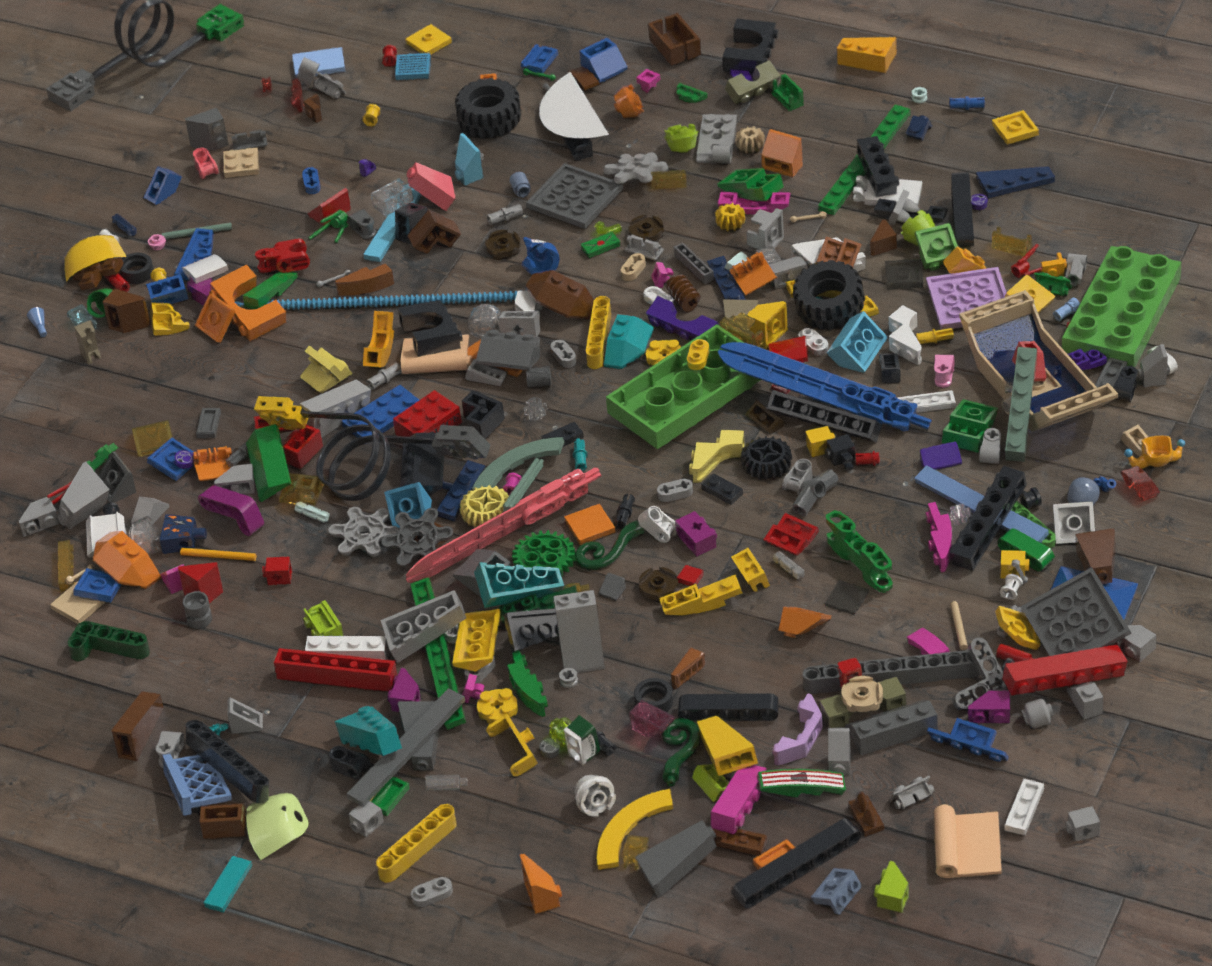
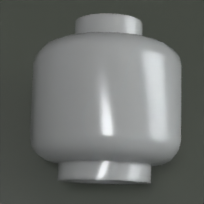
[1022,699,1054,729]

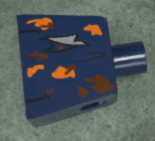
[160,514,207,554]

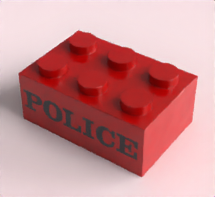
[393,390,462,437]

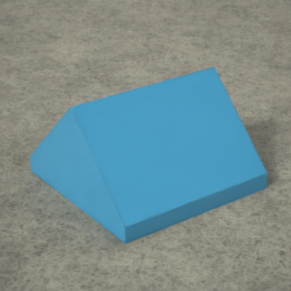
[384,482,432,528]

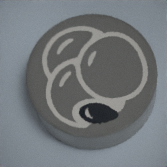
[539,738,561,758]

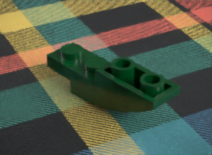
[499,585,578,623]

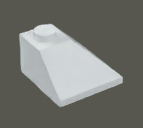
[1053,502,1095,544]

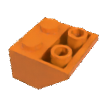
[761,129,803,177]

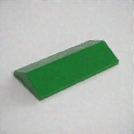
[246,424,291,502]

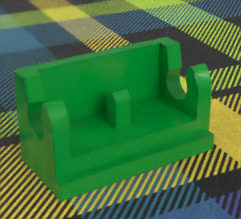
[771,74,804,112]

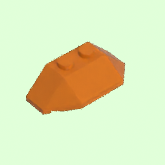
[93,531,161,589]

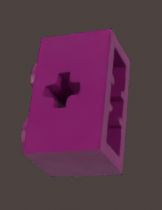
[675,511,717,557]

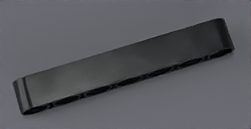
[186,720,269,803]
[731,818,862,909]

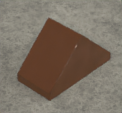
[870,219,897,256]

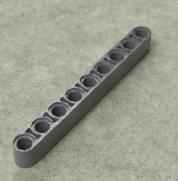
[803,650,984,694]

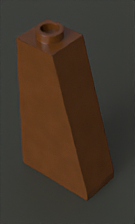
[1075,528,1116,584]
[112,691,164,761]

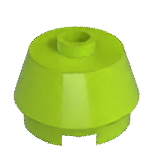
[664,124,698,153]
[900,210,935,246]

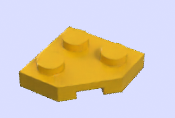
[995,606,1041,650]

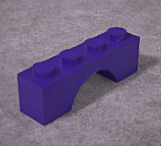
[646,296,718,340]

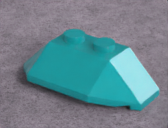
[604,314,654,369]

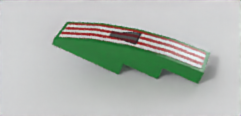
[757,769,846,798]

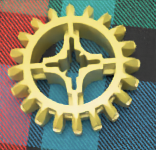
[460,484,509,528]

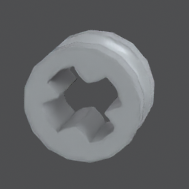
[559,668,578,688]

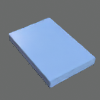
[292,47,345,78]

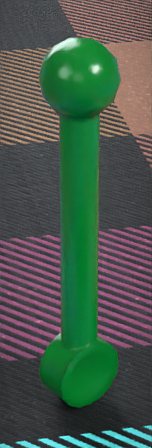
[523,68,556,81]

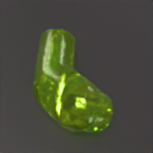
[595,221,622,235]

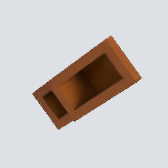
[335,263,394,296]

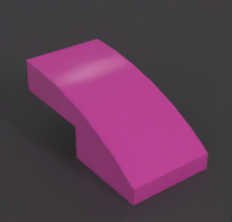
[907,628,950,655]

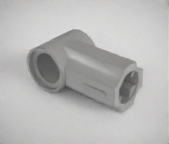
[1065,253,1087,286]

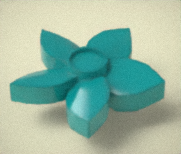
[209,723,229,736]

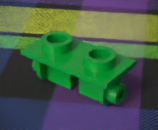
[1034,272,1072,296]

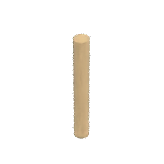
[950,601,968,650]

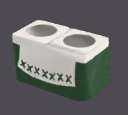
[564,715,600,765]

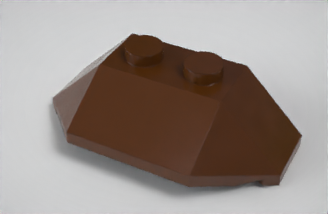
[525,270,594,319]

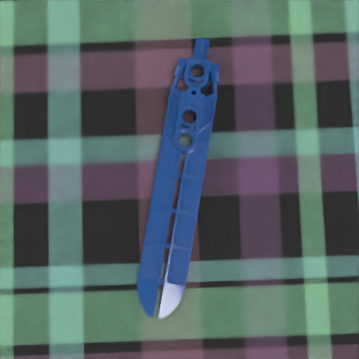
[718,342,932,431]

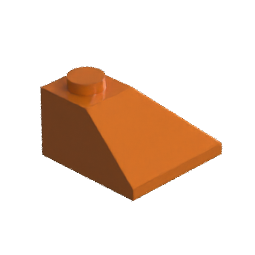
[779,607,832,638]
[520,854,562,914]

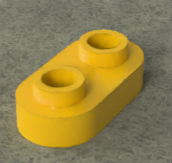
[687,339,709,370]

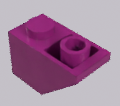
[388,668,421,712]
[968,691,1010,723]

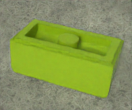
[692,764,729,802]

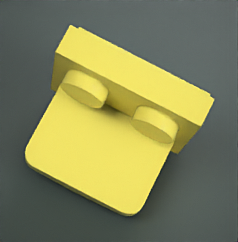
[301,346,352,393]

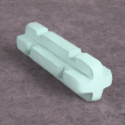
[295,502,330,523]

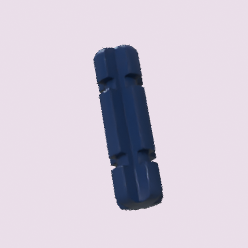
[112,214,137,237]

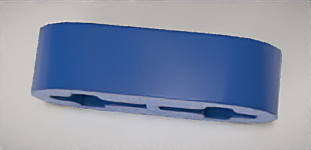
[302,167,321,194]

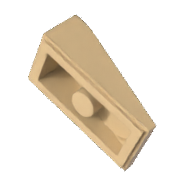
[1121,425,1148,457]

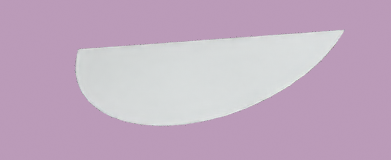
[539,72,609,138]

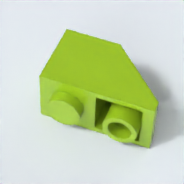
[874,861,909,913]

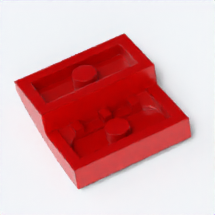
[769,336,808,363]
[763,513,819,556]

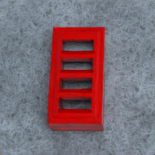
[838,658,862,691]

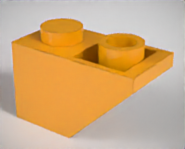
[943,246,987,274]

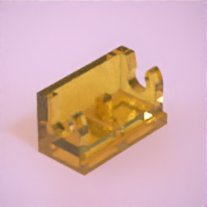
[992,226,1032,256]

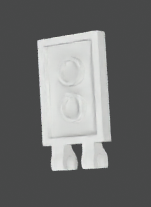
[853,176,922,206]

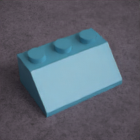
[827,311,888,373]

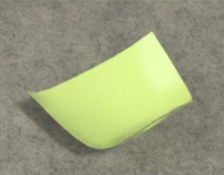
[246,793,309,860]

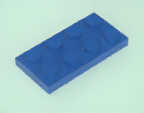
[342,385,419,444]

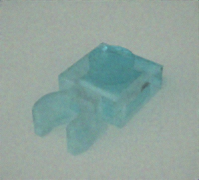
[67,304,97,330]

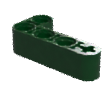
[67,621,150,661]

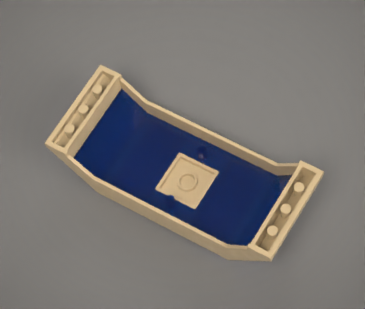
[959,290,1118,432]

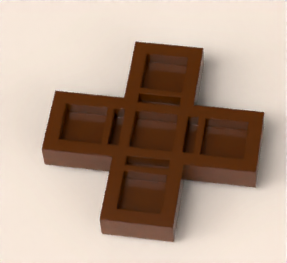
[72,258,124,290]

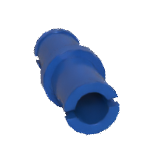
[949,96,985,110]

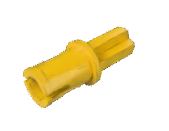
[916,328,954,344]

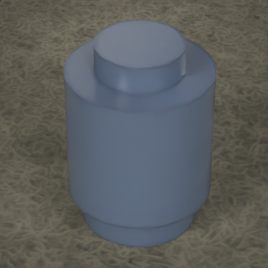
[509,172,531,197]

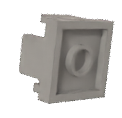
[747,208,784,258]

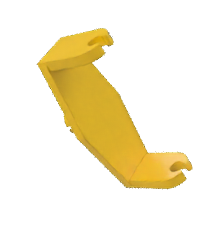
[486,714,538,776]

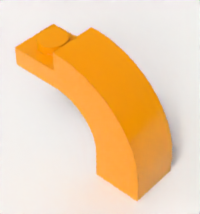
[363,311,394,367]

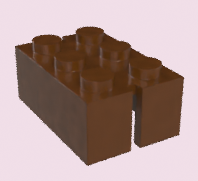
[648,13,701,66]

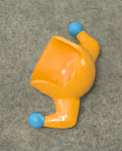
[1124,435,1185,471]

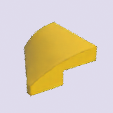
[150,303,189,335]

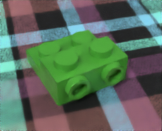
[915,223,958,271]

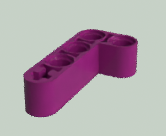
[198,485,264,536]

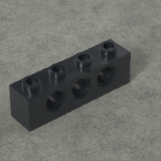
[856,136,899,197]

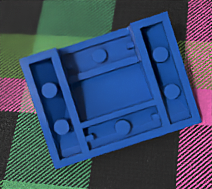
[1051,566,1138,620]

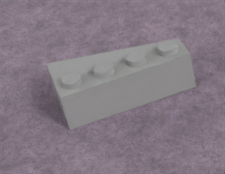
[381,590,466,663]

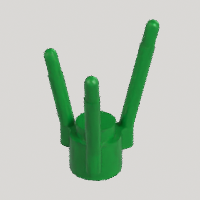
[308,210,349,243]

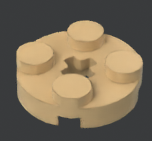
[842,676,883,712]

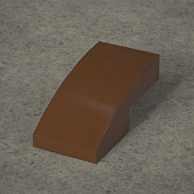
[568,66,599,90]

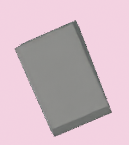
[131,496,169,531]
[227,697,263,734]

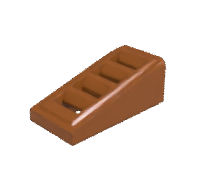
[671,648,705,689]

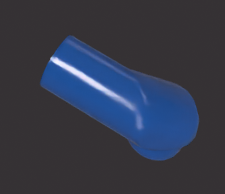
[1093,476,1116,492]

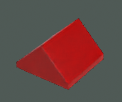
[307,188,351,226]
[178,562,223,603]

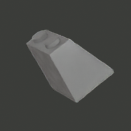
[58,462,110,530]

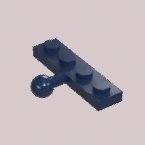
[707,256,746,300]
[437,460,485,521]

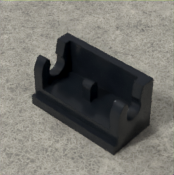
[564,137,593,161]

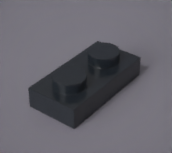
[541,422,584,447]
[701,473,743,505]

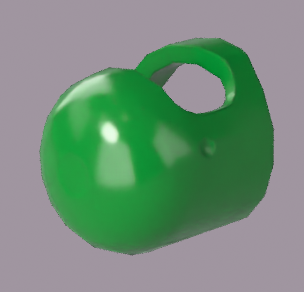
[87,288,113,318]

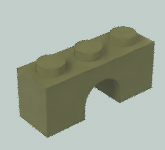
[725,60,781,105]

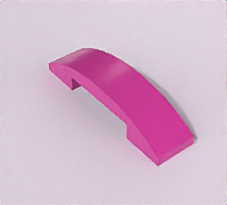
[718,192,790,215]

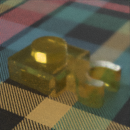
[623,835,649,870]

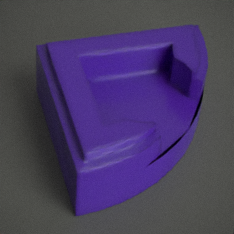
[358,159,377,177]

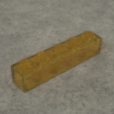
[58,540,74,592]

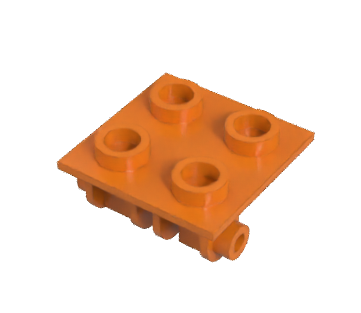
[730,252,777,296]
[193,446,231,481]

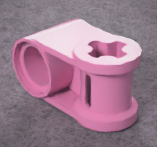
[934,355,955,388]

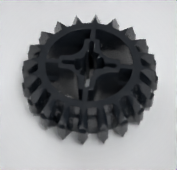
[740,436,792,480]

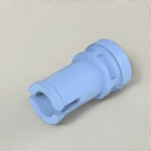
[1053,297,1080,322]

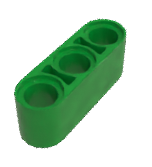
[997,528,1055,572]

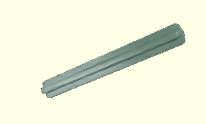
[502,458,544,512]

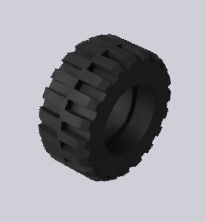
[455,78,521,138]
[793,260,865,330]

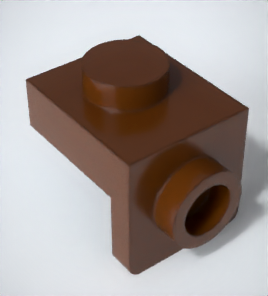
[303,94,322,123]

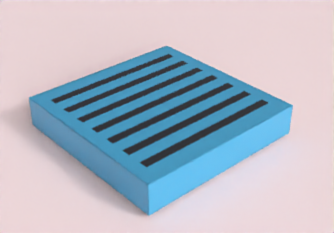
[395,53,431,80]

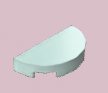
[725,251,747,270]

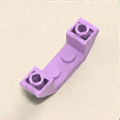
[772,693,823,766]

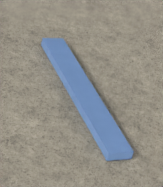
[914,465,1049,543]

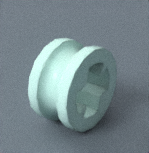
[912,87,927,103]

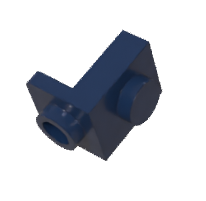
[906,115,933,141]

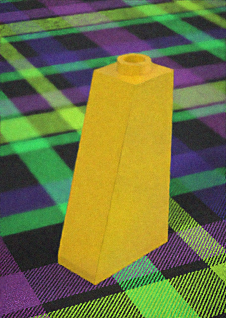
[697,716,758,776]

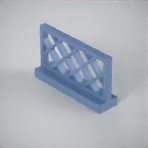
[162,754,232,816]

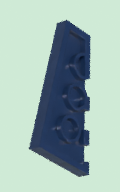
[976,166,1055,198]

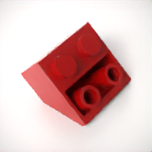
[282,425,323,469]

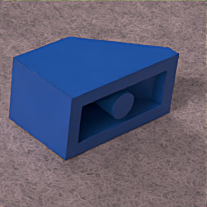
[144,166,182,205]

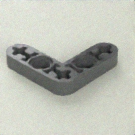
[952,637,1006,711]

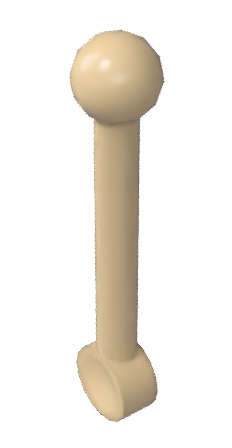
[790,212,826,223]
[65,564,95,584]

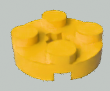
[646,340,681,365]
[477,688,518,724]

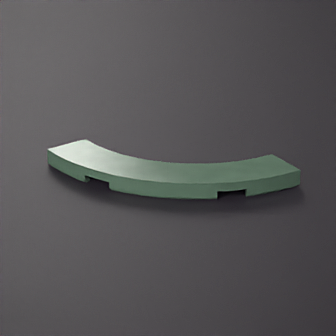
[472,437,564,490]

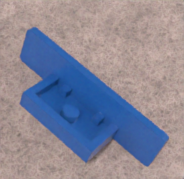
[927,718,1009,762]

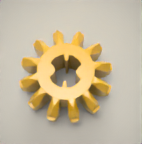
[715,203,745,231]

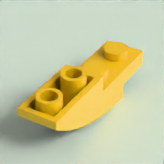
[659,575,742,615]

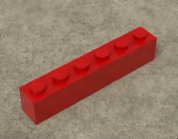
[1002,644,1128,696]
[274,648,397,692]

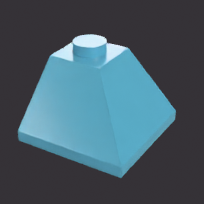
[455,133,483,185]

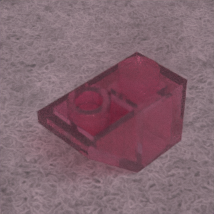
[629,700,675,737]

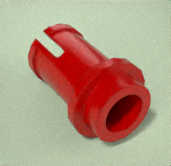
[856,451,880,466]

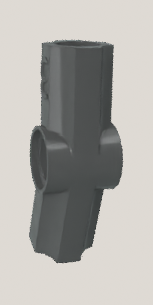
[792,469,839,516]

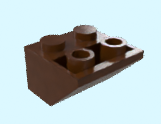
[103,289,151,333]
[200,802,247,839]

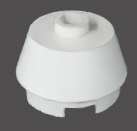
[574,775,616,816]

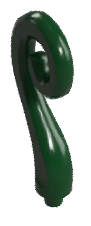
[575,520,644,570]
[661,718,701,787]

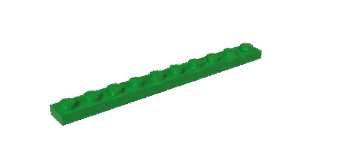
[818,105,911,215]
[410,577,466,730]

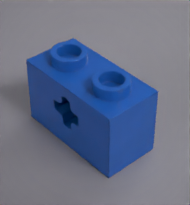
[146,274,189,304]

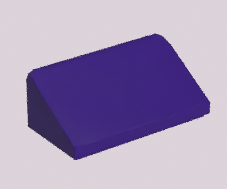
[920,442,962,470]

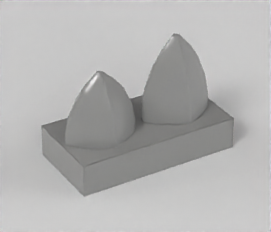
[888,189,920,226]

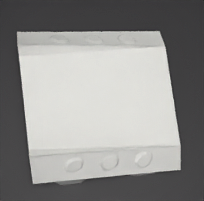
[86,512,126,558]

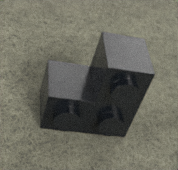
[461,390,505,439]

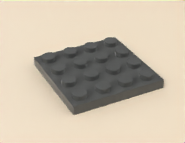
[526,163,623,229]
[1021,567,1131,656]

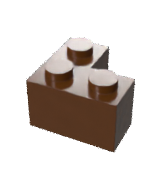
[408,209,461,254]

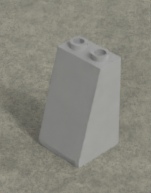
[554,590,605,673]

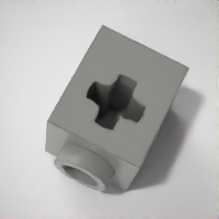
[1065,806,1100,842]

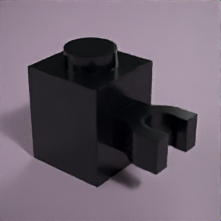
[825,434,856,471]

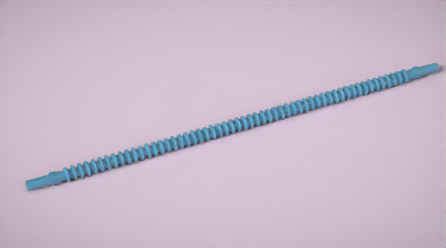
[235,290,527,310]

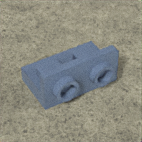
[811,868,861,914]

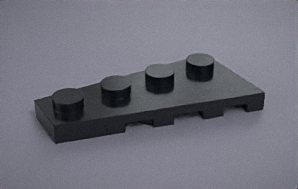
[504,609,558,653]

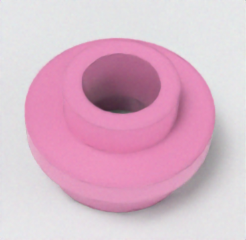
[148,234,166,250]

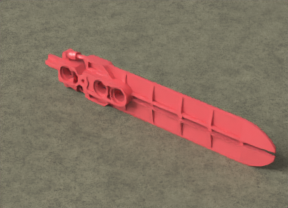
[406,468,601,583]

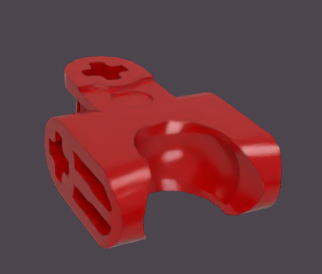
[255,238,310,273]

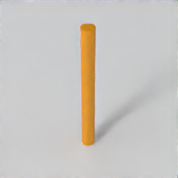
[180,548,257,561]

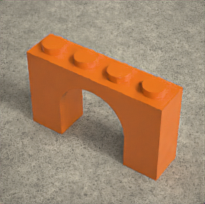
[209,264,286,341]

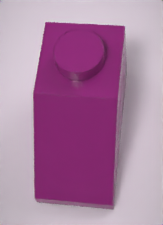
[187,276,214,306]

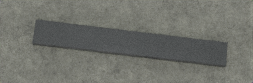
[347,688,465,807]

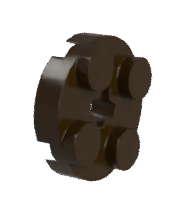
[628,215,664,242]
[485,229,521,260]
[639,567,678,603]

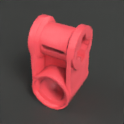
[193,148,219,179]

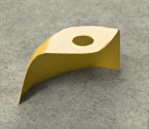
[64,235,126,282]

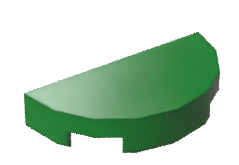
[677,83,708,103]

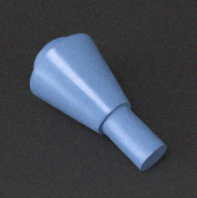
[27,308,47,337]

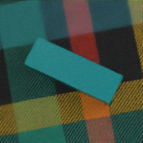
[204,856,252,913]

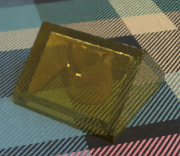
[132,420,173,457]

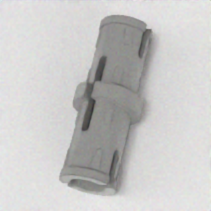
[486,204,523,225]
[366,363,402,390]

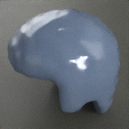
[1067,477,1100,505]

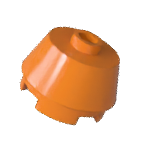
[614,84,644,118]

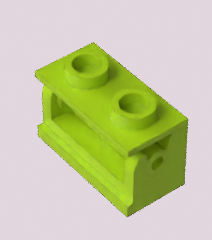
[303,600,343,636]

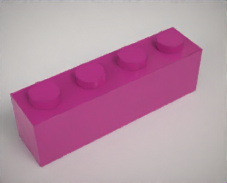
[711,765,766,834]

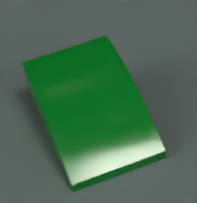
[717,168,784,201]
[942,399,999,453]

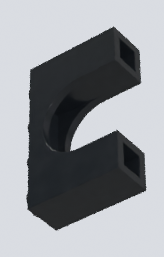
[722,18,779,74]
[398,300,463,357]

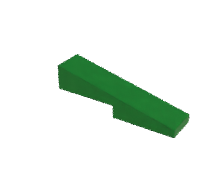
[242,272,298,309]

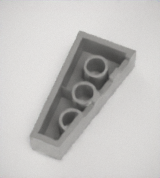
[300,380,371,438]

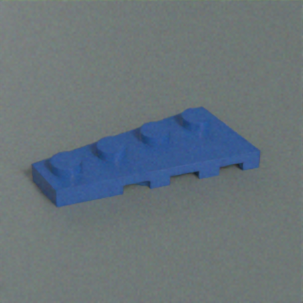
[174,228,214,280]

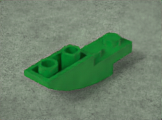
[507,651,548,717]

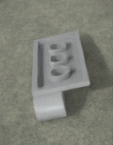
[696,114,737,164]

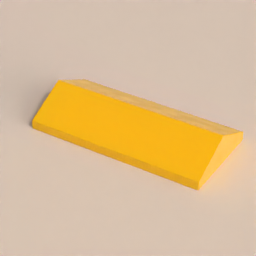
[453,609,500,672]

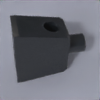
[395,203,428,244]

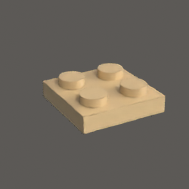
[224,148,259,178]

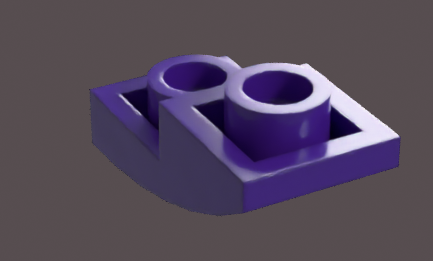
[1068,349,1107,370]

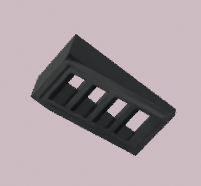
[879,353,901,383]

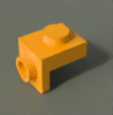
[1041,253,1067,277]

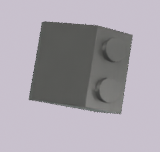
[185,108,229,151]

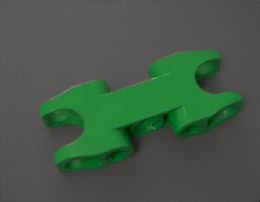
[826,510,893,593]

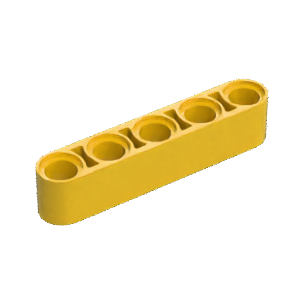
[586,296,611,369]
[376,804,456,883]

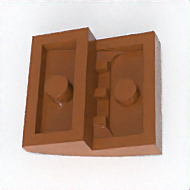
[816,236,862,267]

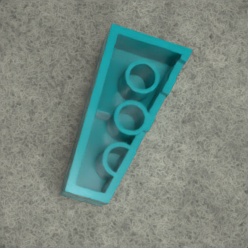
[474,562,564,608]
[335,706,402,756]

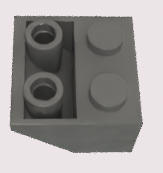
[453,549,510,597]

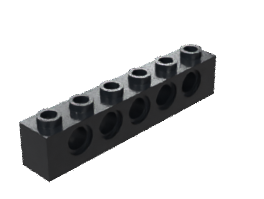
[767,390,882,443]
[949,466,1027,571]

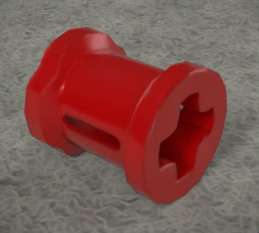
[382,45,397,67]

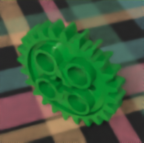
[512,530,575,576]

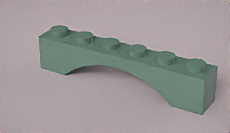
[1005,347,1037,462]

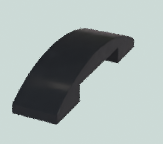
[874,199,948,224]

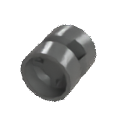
[183,591,212,629]

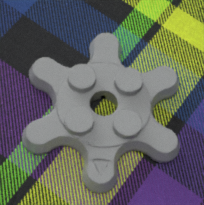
[604,153,668,184]
[329,507,399,557]

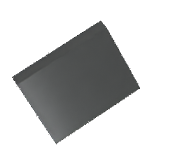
[98,452,137,503]

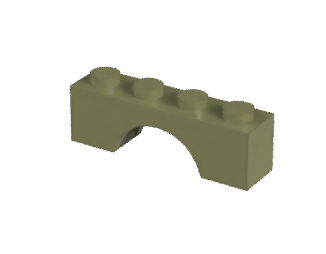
[820,677,906,728]

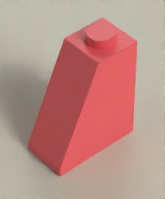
[406,162,455,211]

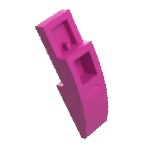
[925,502,952,573]

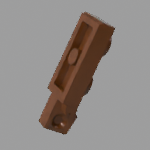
[712,828,767,856]

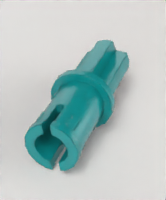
[573,438,588,472]

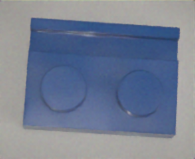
[521,44,558,73]

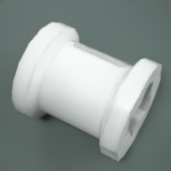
[999,574,1023,600]

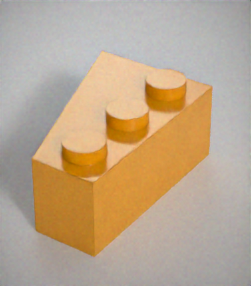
[837,37,897,73]

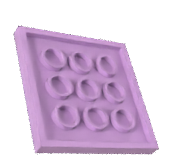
[926,267,1006,330]

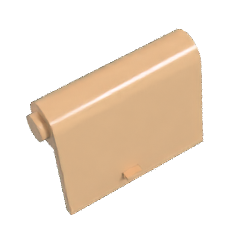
[401,334,472,375]
[934,805,1002,878]

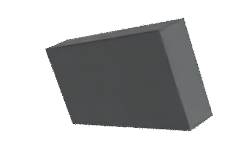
[196,408,221,438]

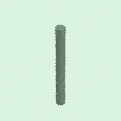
[162,223,232,240]

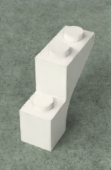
[889,305,922,365]

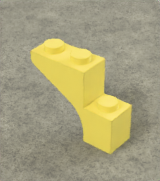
[689,430,745,483]

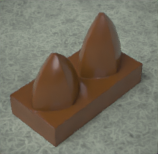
[848,791,884,836]

